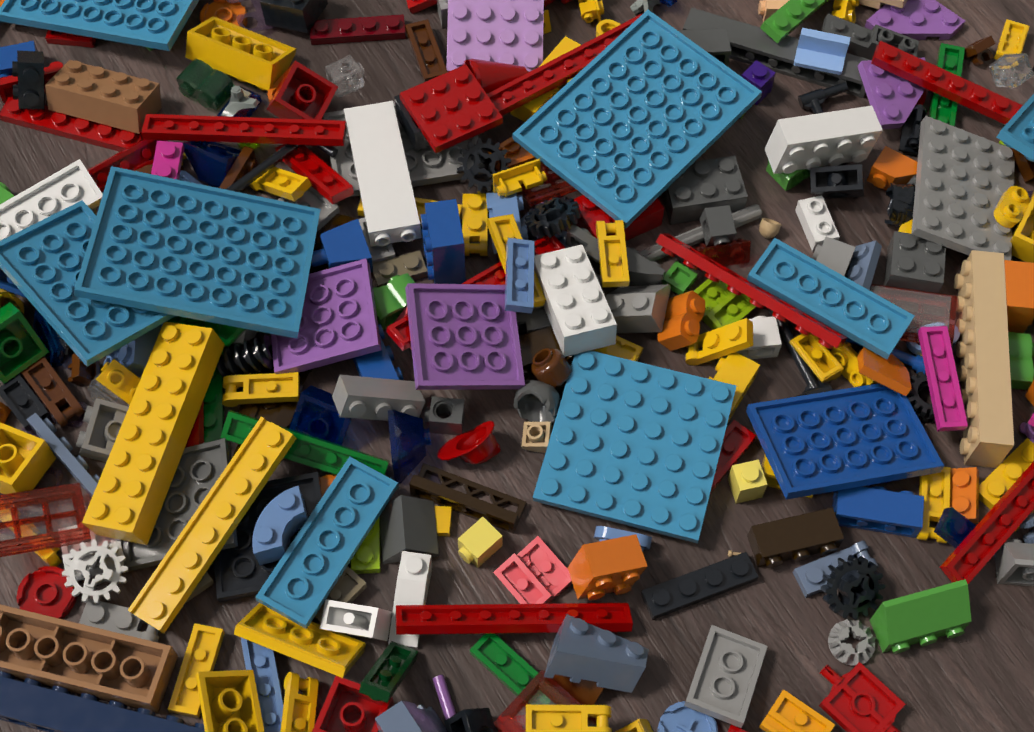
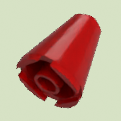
[463,59,529,94]

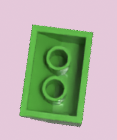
[869,579,971,654]

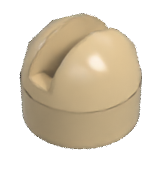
[759,218,781,238]

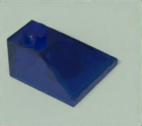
[183,141,242,188]
[289,385,352,445]
[388,410,431,484]

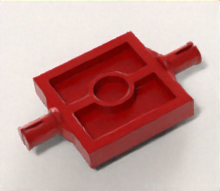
[819,662,906,732]

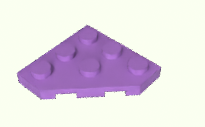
[865,0,965,40]
[857,57,926,129]

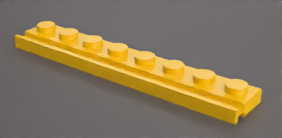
[128,417,297,633]

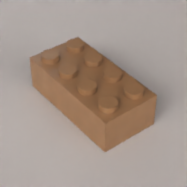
[45,60,161,134]

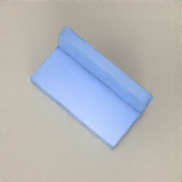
[794,28,851,75]

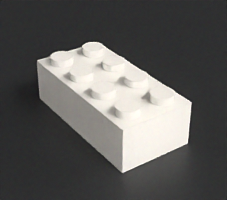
[764,106,883,174]
[534,245,617,357]

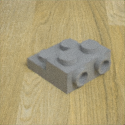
[76,398,129,462]

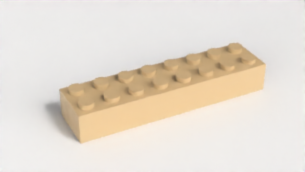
[954,250,1014,468]

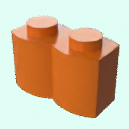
[657,290,705,351]

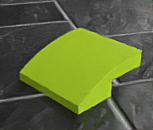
[694,279,756,330]

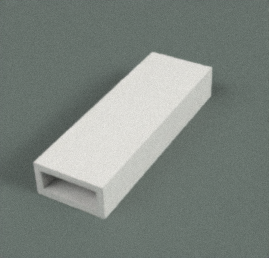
[344,101,421,247]

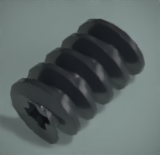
[217,335,274,378]

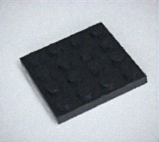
[213,472,322,602]

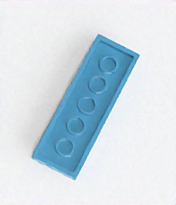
[747,238,915,359]
[255,456,398,629]

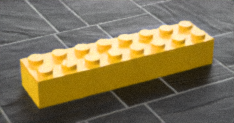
[82,322,225,545]

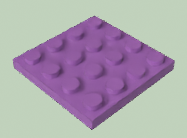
[271,258,382,374]
[405,283,525,390]

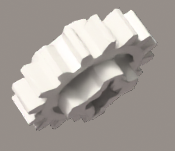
[62,539,128,604]

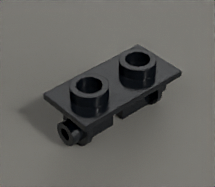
[899,104,929,155]

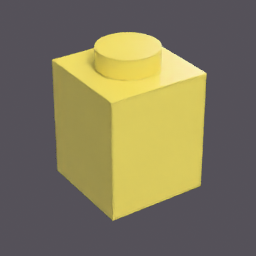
[727,460,768,504]
[458,517,503,568]

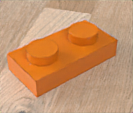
[949,467,979,524]

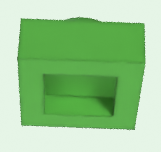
[662,261,698,295]

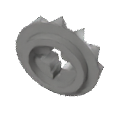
[828,619,876,666]

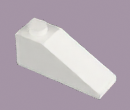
[388,551,432,649]

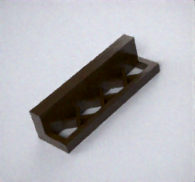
[409,463,526,534]

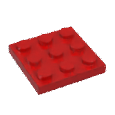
[400,64,503,153]

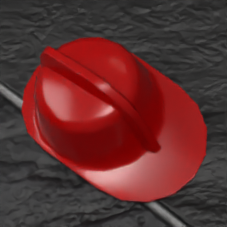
[437,421,501,465]

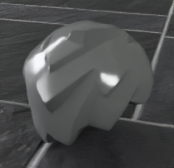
[514,380,560,424]

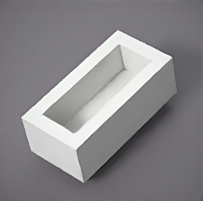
[795,195,840,252]

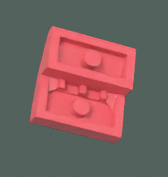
[493,536,572,604]

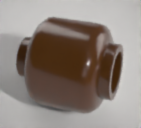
[531,348,572,388]

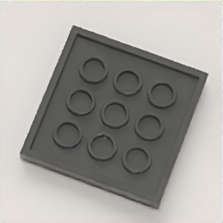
[123,438,238,572]

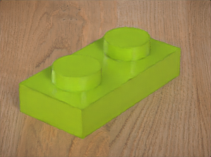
[351,517,381,574]

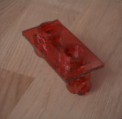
[695,238,751,270]

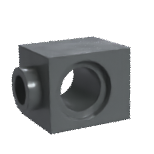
[700,205,736,248]
[424,396,465,435]

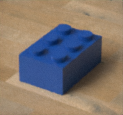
[421,199,466,284]

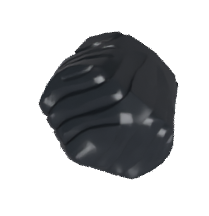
[885,183,915,227]

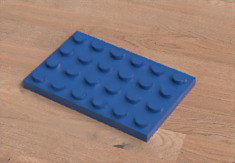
[746,383,944,500]

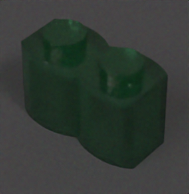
[176,59,234,110]

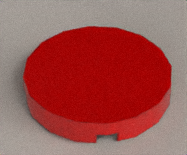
[16,566,77,619]

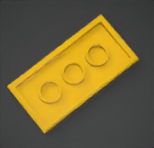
[234,603,366,678]

